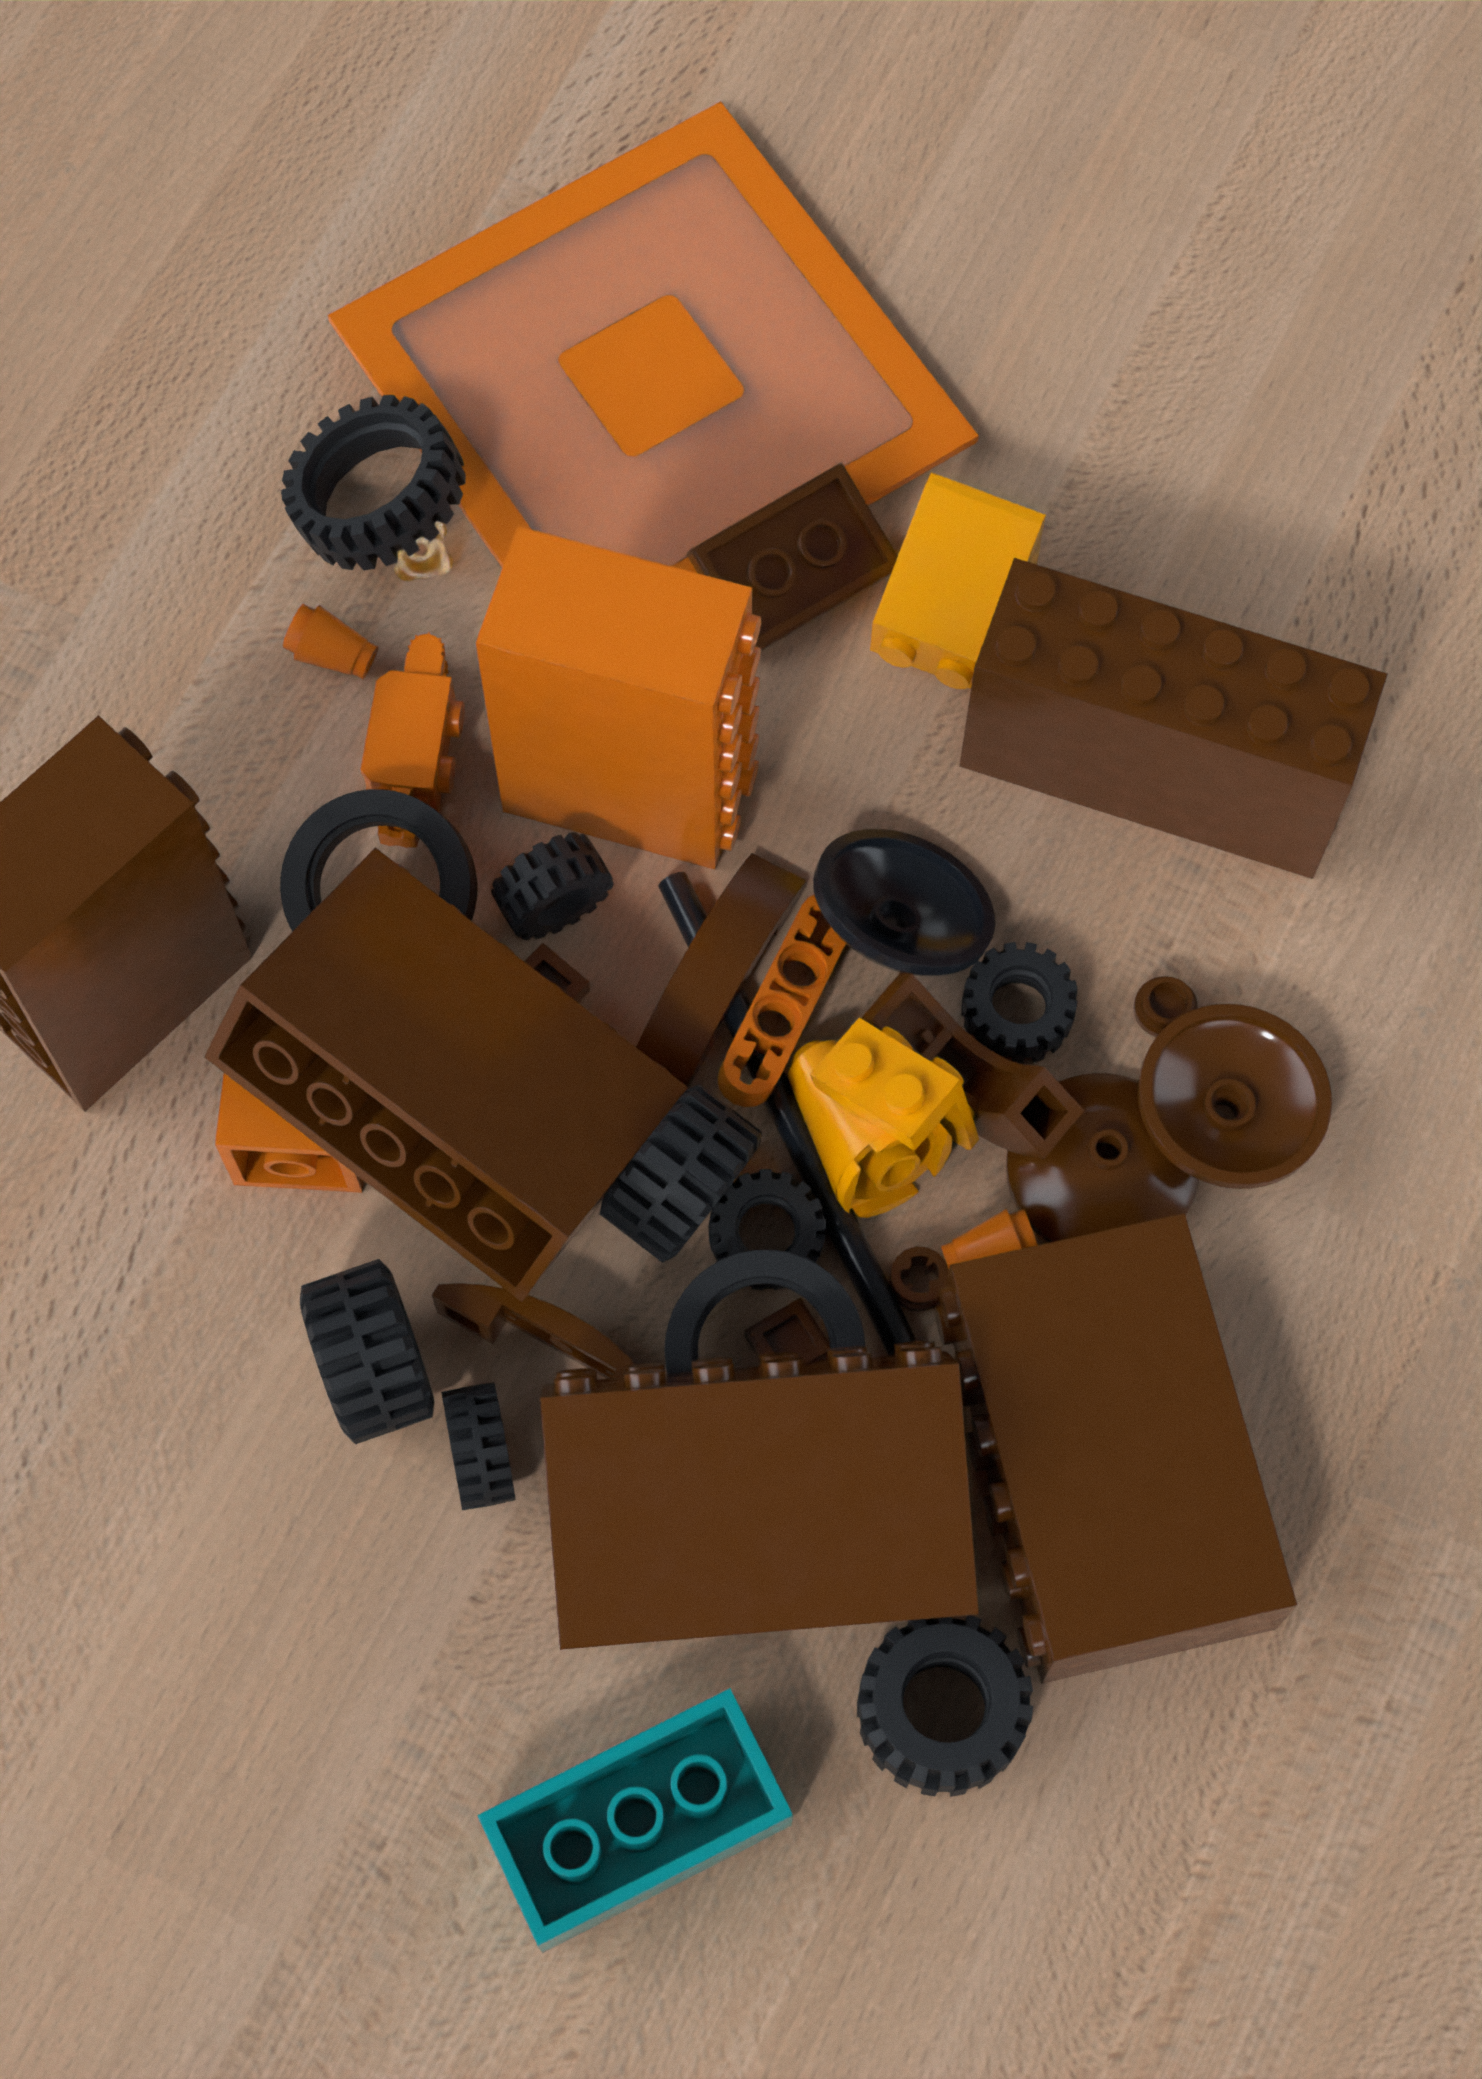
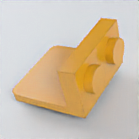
[810,1017,979,1151]

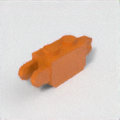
[360,632,465,848]

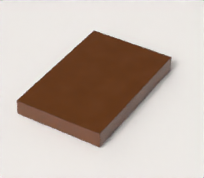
[686,462,898,651]

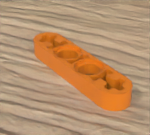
[717,894,846,1107]

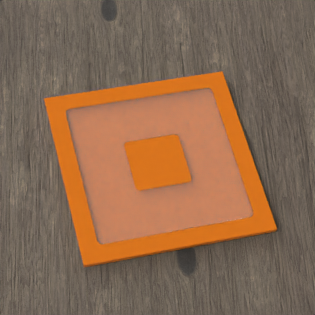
[328,101,979,573]

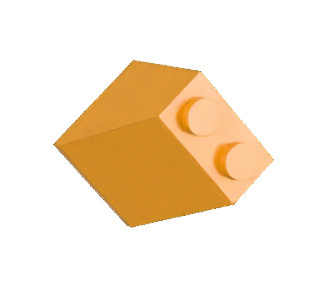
[870,472,1046,690]

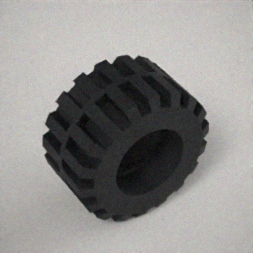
[599,1084,762,1263]
[300,1259,435,1444]
[857,1615,1034,1797]

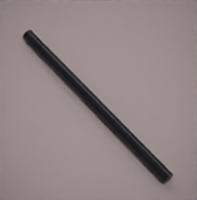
[658,872,917,1356]

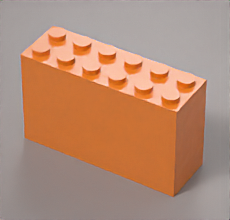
[476,526,761,870]

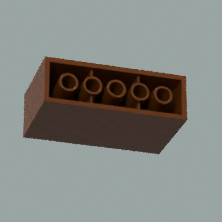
[959,558,1388,879]
[0,715,252,1112]
[204,847,688,1302]
[935,1213,1297,1684]
[540,1341,979,1650]

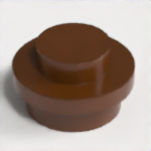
[1133,976,1198,1037]

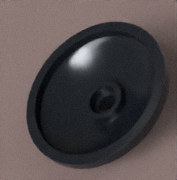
[813,829,996,976]

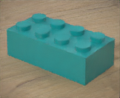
[477,1688,793,1953]

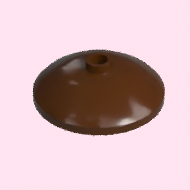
[1138,1004,1332,1189]
[1006,1073,1199,1243]

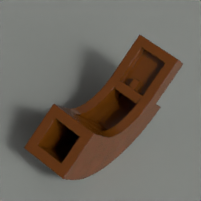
[861,973,1084,1159]

